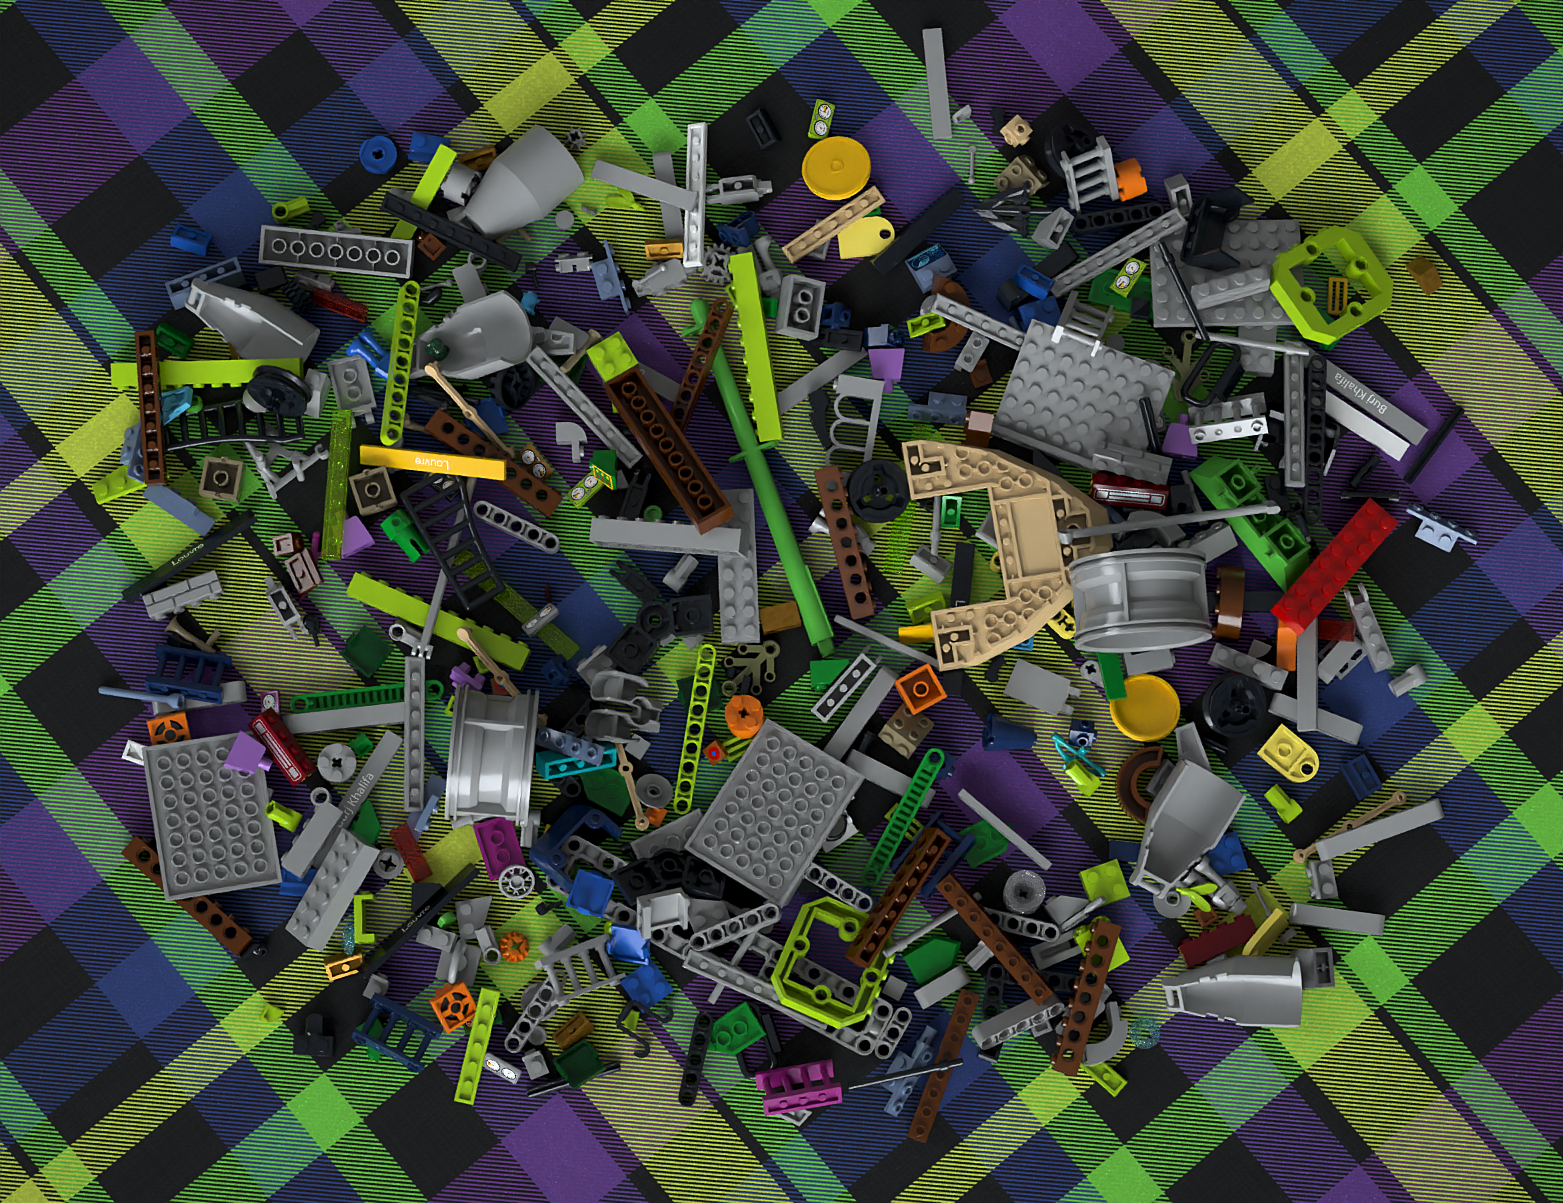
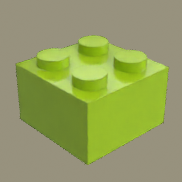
[586,331,639,383]
[1079,859,1130,909]

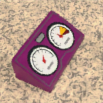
[260,690,282,719]

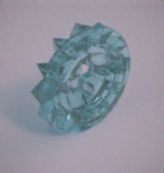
[342,924,355,955]
[1129,1018,1161,1049]

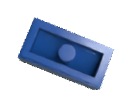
[170,224,213,256]
[1012,263,1055,301]

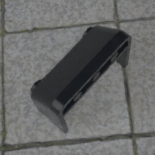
[1180,185,1255,272]
[1253,402,1341,476]

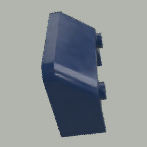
[529,803,623,894]

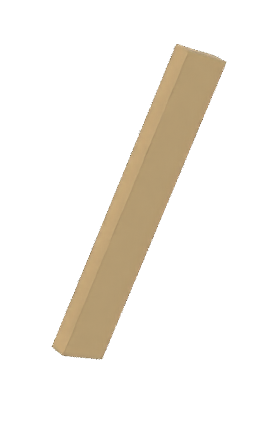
[782,185,885,265]

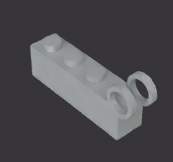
[451,252,489,304]
[1149,522,1238,563]
[1343,582,1395,673]
[811,644,882,723]
[281,787,346,880]

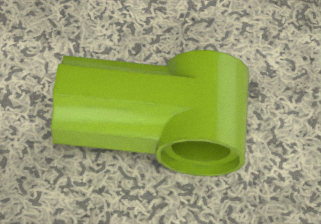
[272,196,311,224]
[1064,759,1102,798]
[1264,784,1303,824]
[264,800,303,833]

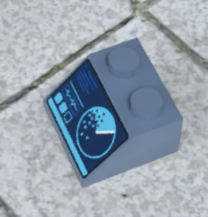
[905,243,957,294]

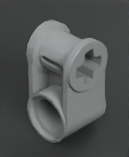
[1080,660,1104,688]

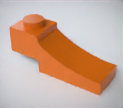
[1276,617,1297,671]

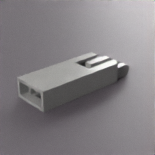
[1029,928,1082,970]

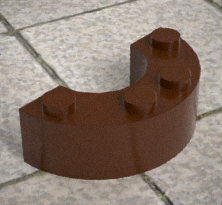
[922,275,971,353]
[961,409,994,448]
[1212,564,1245,642]
[1115,746,1164,825]

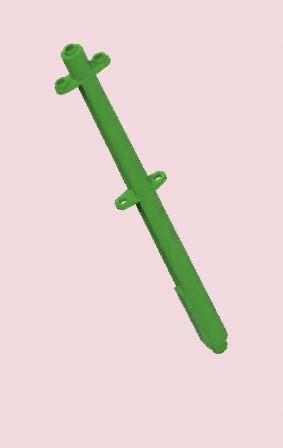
[681,298,837,658]

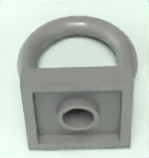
[435,939,482,987]

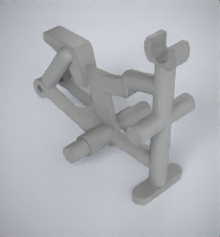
[243,423,329,500]

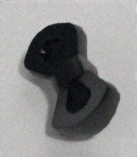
[990,107,1006,136]
[302,212,326,230]
[167,633,195,650]
[983,655,1006,683]

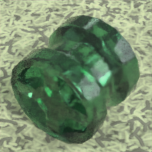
[426,338,450,362]

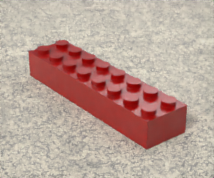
[1270,498,1399,636]

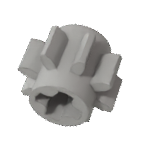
[564,127,587,151]

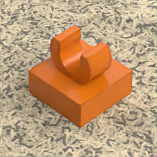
[644,807,668,828]

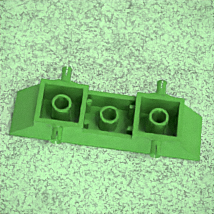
[1189,456,1311,593]

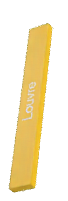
[360,444,506,480]

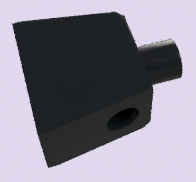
[1167,484,1192,527]

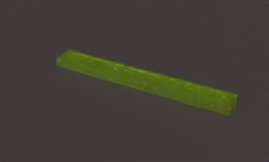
[321,410,353,560]
[883,423,932,575]
[453,549,580,661]

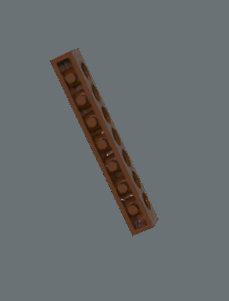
[135,330,168,487]
[424,409,563,519]
[813,465,877,620]
[844,826,951,969]
[121,836,254,956]
[935,873,1056,1006]
[1050,918,1122,1077]
[907,988,980,1143]

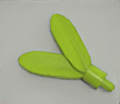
[605,187,645,211]
[1176,883,1218,912]

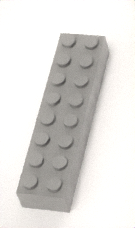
[258,225,415,278]
[718,489,760,645]
[589,515,750,558]

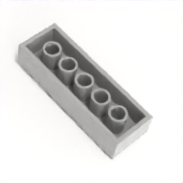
[285,828,380,952]

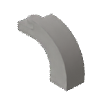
[1114,511,1186,548]
[1082,1001,1128,1067]

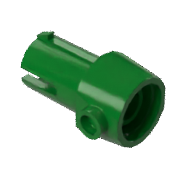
[380,508,430,563]

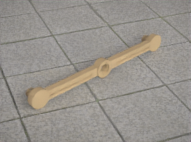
[425,361,516,458]
[457,626,548,729]
[606,708,649,831]
[1293,791,1406,864]

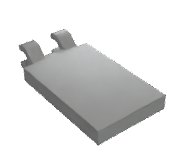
[327,354,377,429]
[1003,658,1082,716]

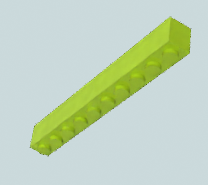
[728,252,785,444]
[111,358,304,390]
[346,572,531,673]

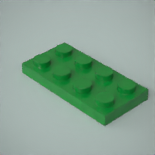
[1087,268,1153,319]

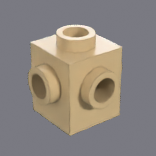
[1000,114,1033,147]

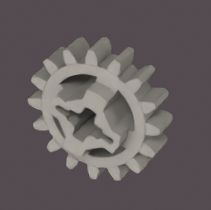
[697,243,736,285]

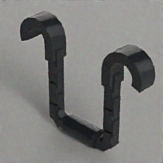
[1291,501,1320,558]
[616,999,674,1058]

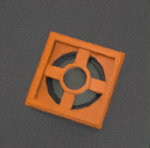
[146,711,191,746]
[429,979,477,1034]

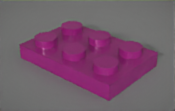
[473,817,526,881]

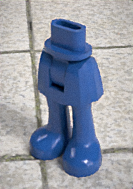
[345,327,403,384]

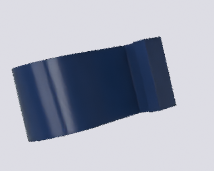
[716,211,760,248]
[863,324,905,349]

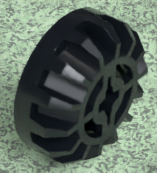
[488,361,535,411]

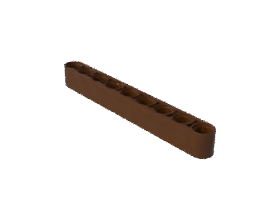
[670,298,734,436]

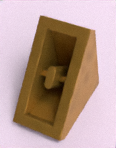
[1405,255,1443,296]

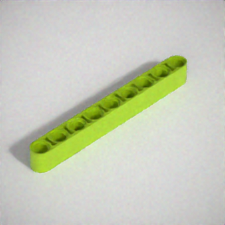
[380,281,420,446]
[673,644,717,814]

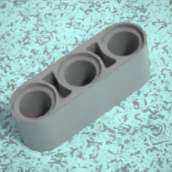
[1318,630,1363,684]
[914,964,971,1010]
[874,1007,912,1059]

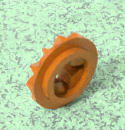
[499,931,530,962]

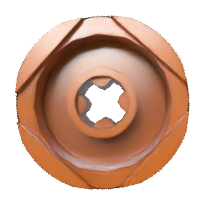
[1114,158,1147,202]
[725,695,765,739]

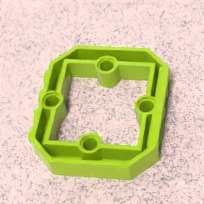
[1269,225,1394,345]
[770,896,896,1029]

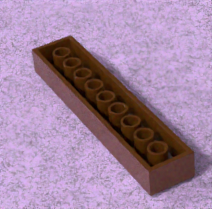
[603,365,734,535]

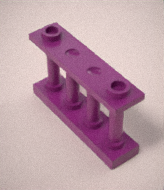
[755,1059,842,1116]

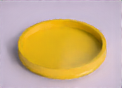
[802,136,871,200]
[1110,674,1180,742]

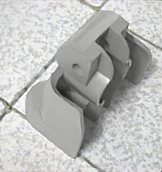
[584,671,664,743]

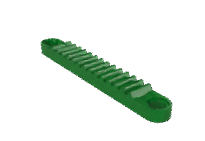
[290,680,445,714]
[861,747,945,886]

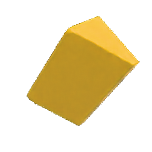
[898,624,934,644]

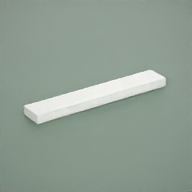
[1304,382,1410,461]

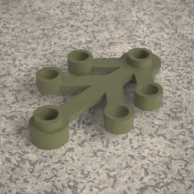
[1162,330,1212,402]
[721,640,780,697]

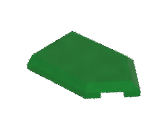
[580,767,637,817]
[957,819,1014,869]
[901,935,961,988]
[707,1001,767,1055]

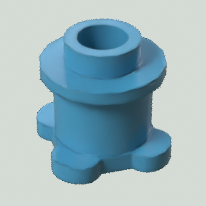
[520,291,540,315]

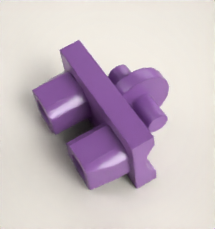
[450,662,486,694]

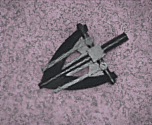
[973,183,1053,239]
[408,382,480,410]

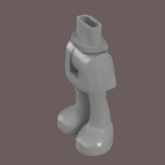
[737,235,783,302]
[809,503,876,556]
[1181,855,1248,916]

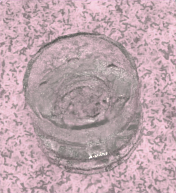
[1003,870,1046,916]

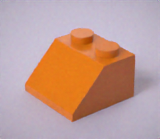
[894,663,947,715]

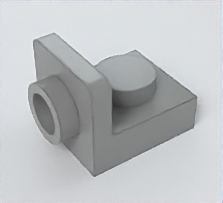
[363,972,391,999]
[522,1049,550,1080]

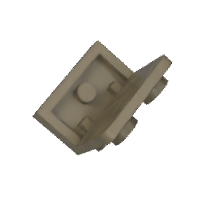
[993,155,1050,205]
[878,703,934,759]

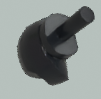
[303,614,320,647]

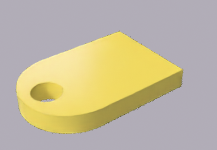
[837,216,895,259]
[1257,724,1319,783]
[1242,908,1289,956]

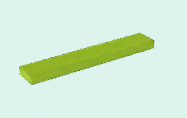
[391,143,458,239]
[454,986,501,1105]

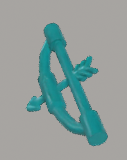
[1051,732,1107,777]

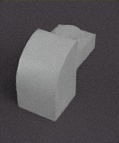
[556,422,588,463]

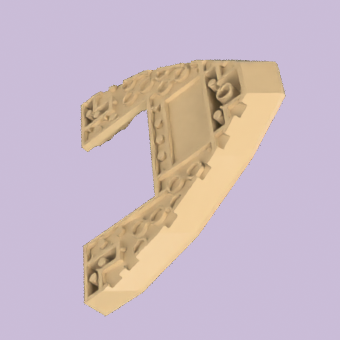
[901,440,1113,672]

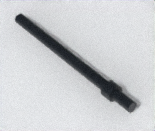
[1158,241,1210,343]
[848,1058,964,1090]

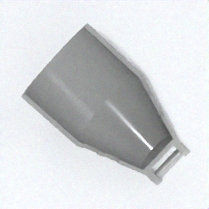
[452,124,584,240]
[185,278,320,365]
[409,290,533,380]
[1129,757,1246,899]
[1161,955,1303,1028]

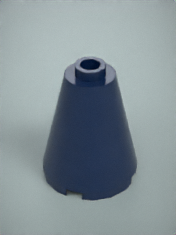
[982,713,1037,751]

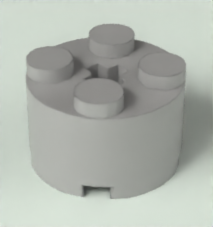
[441,163,482,207]
[317,743,357,783]

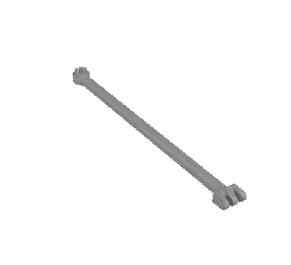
[411,448,484,660]
[1058,500,1280,544]

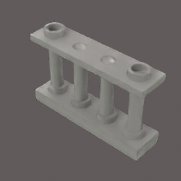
[1060,135,1119,215]
[1051,290,1115,357]
[1188,392,1268,444]
[534,933,626,1007]

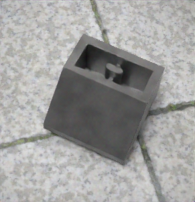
[1290,947,1335,989]

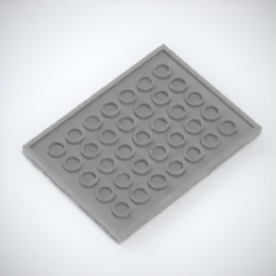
[1149,219,1304,327]
[992,318,1176,477]
[684,718,865,909]
[141,731,282,902]

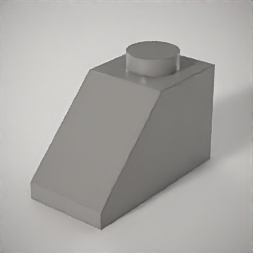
[1164,174,1193,219]
[1032,207,1074,250]
[1044,895,1090,926]

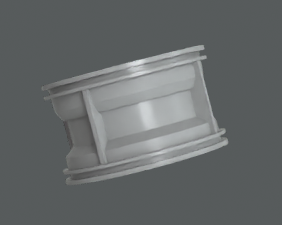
[1069,548,1212,653]
[445,683,540,827]

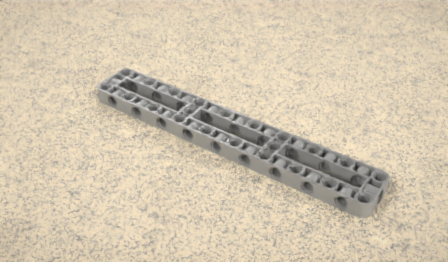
[546,835,893,1056]

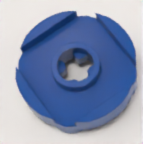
[359,136,398,174]

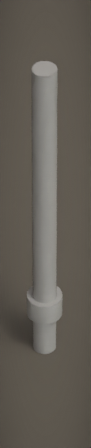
[1195,330,1310,356]
[930,495,942,556]
[883,892,982,957]
[707,900,773,1004]

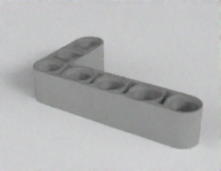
[776,861,876,913]

